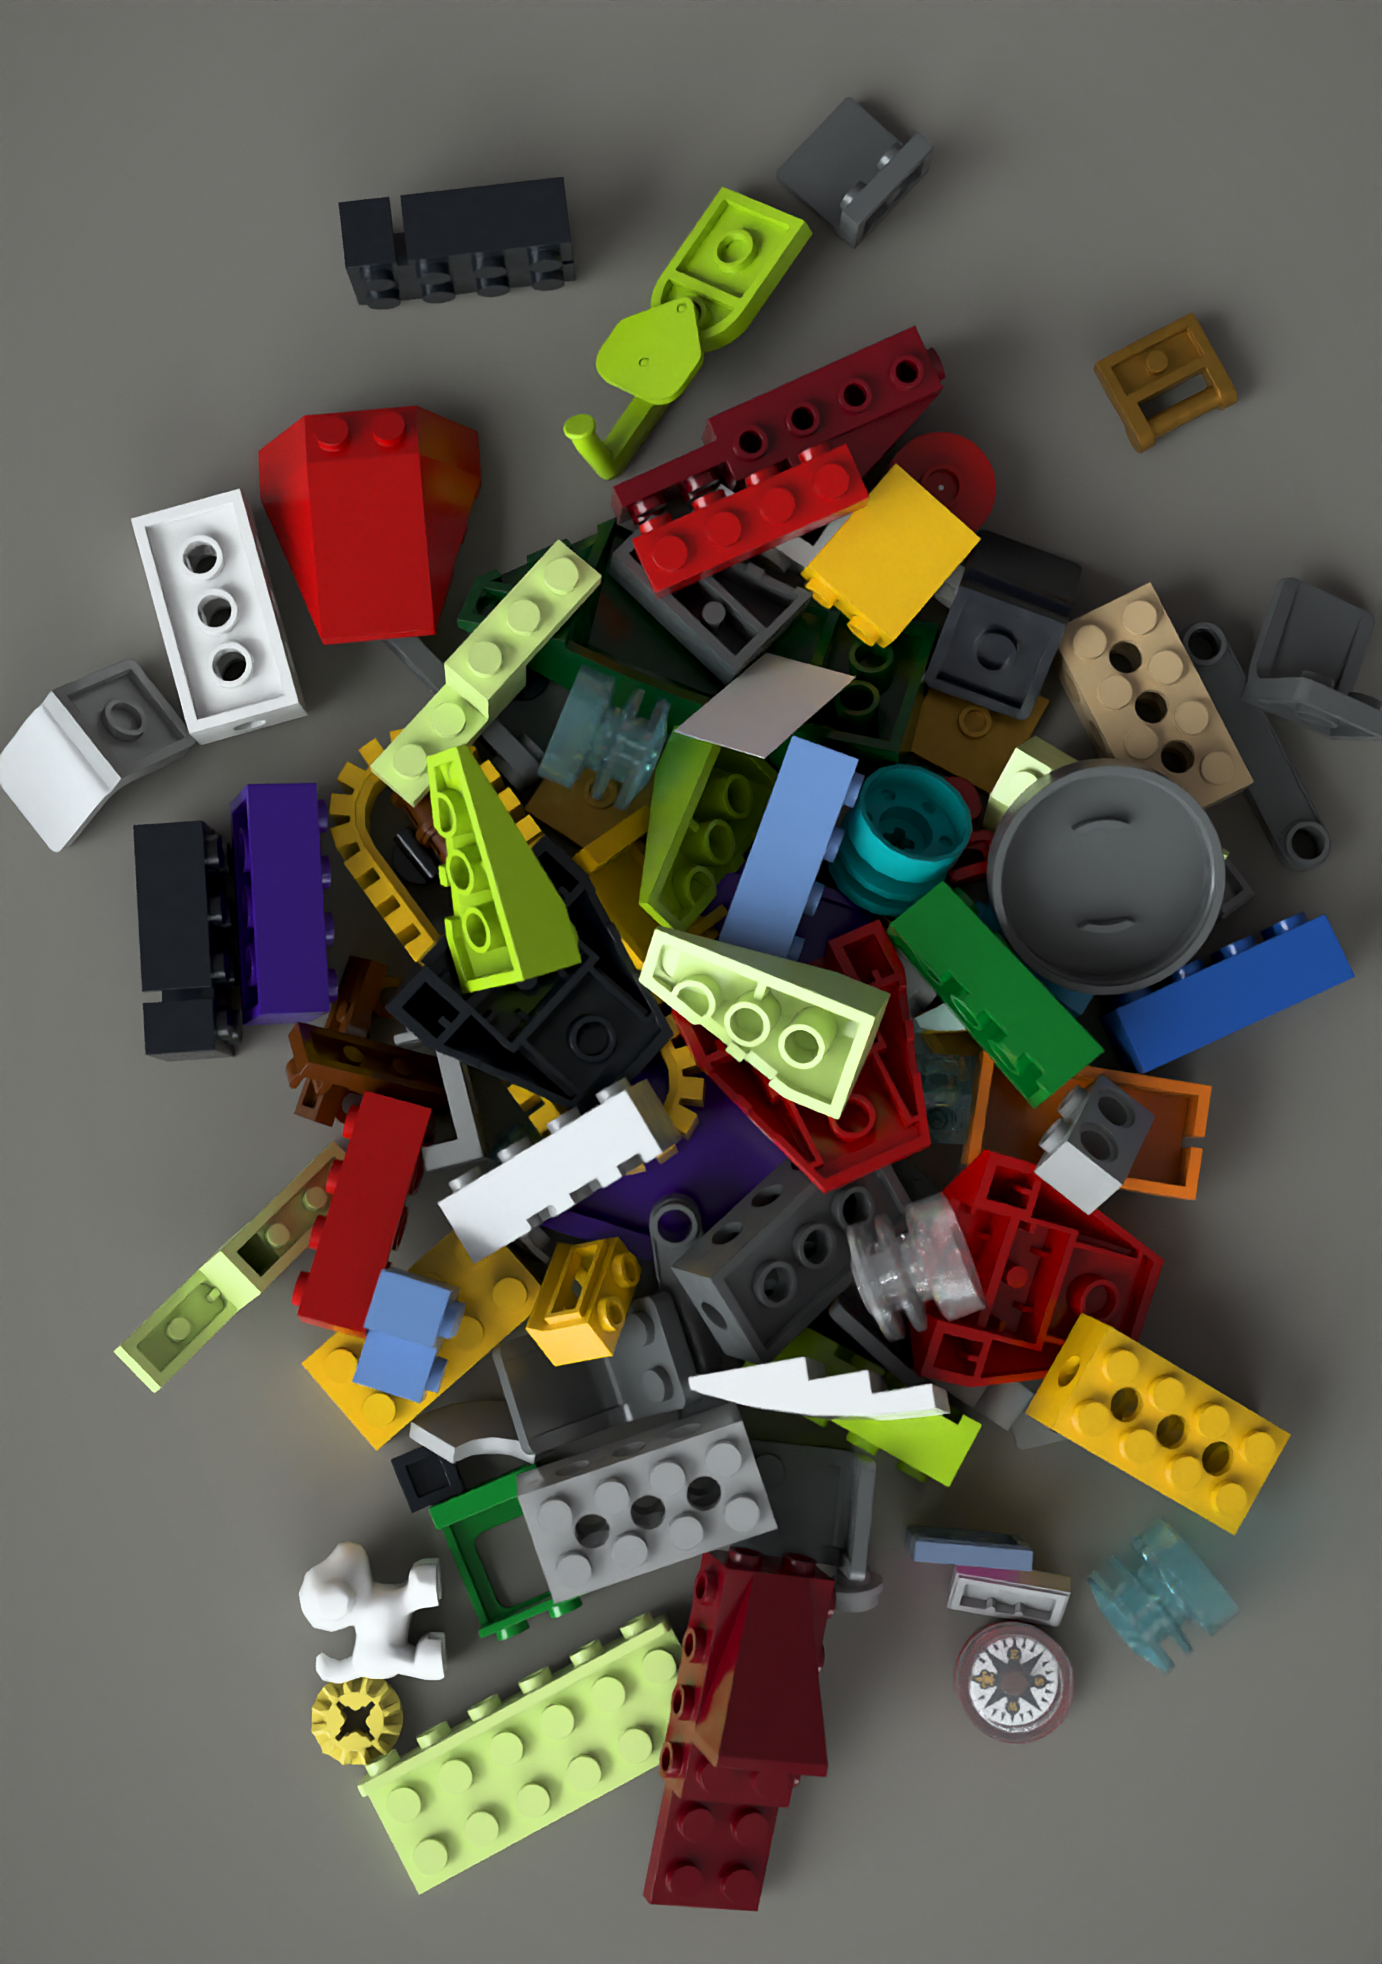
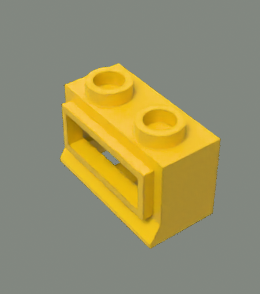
[525,1237,642,1366]

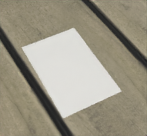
[674,653,856,758]

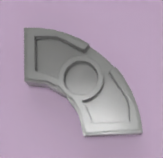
[409,1401,555,1464]

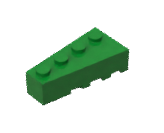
[886,881,1105,1109]

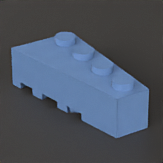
[718,736,865,962]

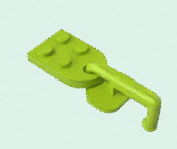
[563,186,813,480]

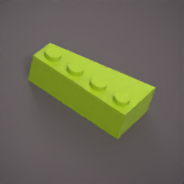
[740,1326,982,1487]

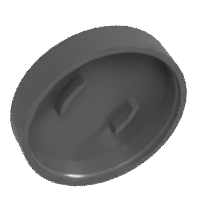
[986,758,1225,995]

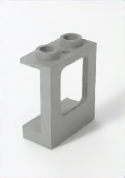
[393,1028,491,1173]

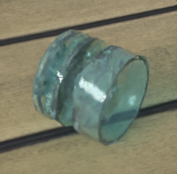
[536,664,671,812]
[1085,1516,1241,1675]

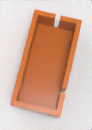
[961,1050,1212,1200]

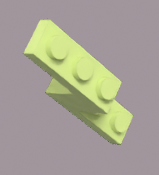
[370,539,602,807]
[113,1141,346,1393]

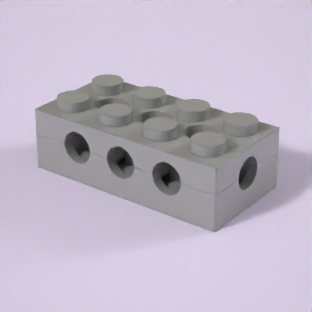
[516,1402,778,1604]

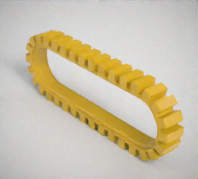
[329,728,706,1176]

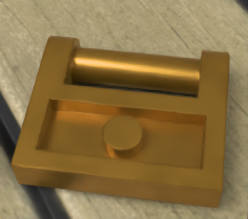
[1093,312,1238,454]

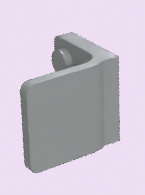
[0,659,195,852]

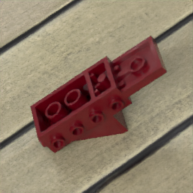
[611,326,945,537]
[643,1546,836,1912]

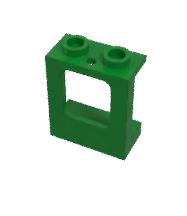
[428,1461,587,1641]

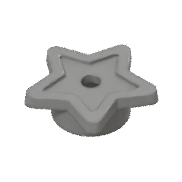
[513,1226,551,1265]

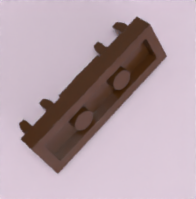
[294,955,402,1127]
[286,1021,450,1112]

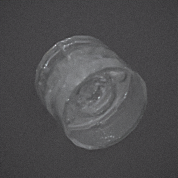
[846,1191,986,1343]

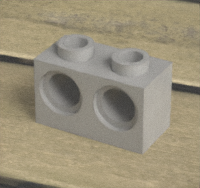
[1034,1073,1156,1215]

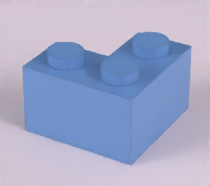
[352,1267,466,1403]

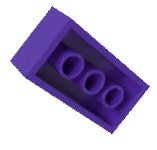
[230,783,338,1026]

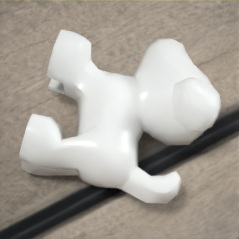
[299,1541,447,1684]

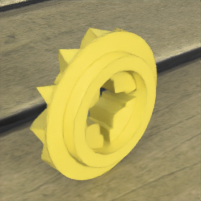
[311,1677,403,1765]

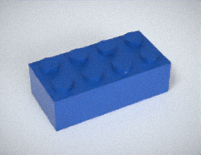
[1099,911,1355,1074]

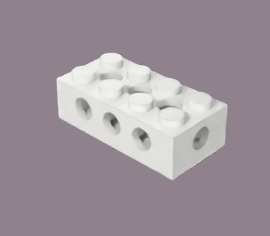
[131,488,308,745]

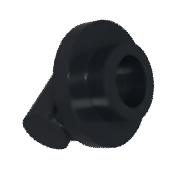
[392,826,443,885]

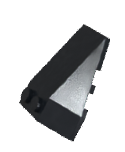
[384,834,674,1115]

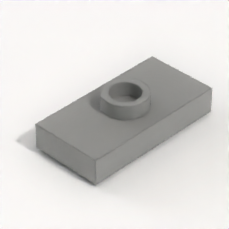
[946,1565,1071,1628]

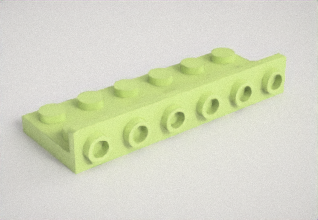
[357,1611,682,1895]

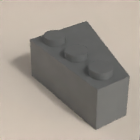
[608,515,813,686]

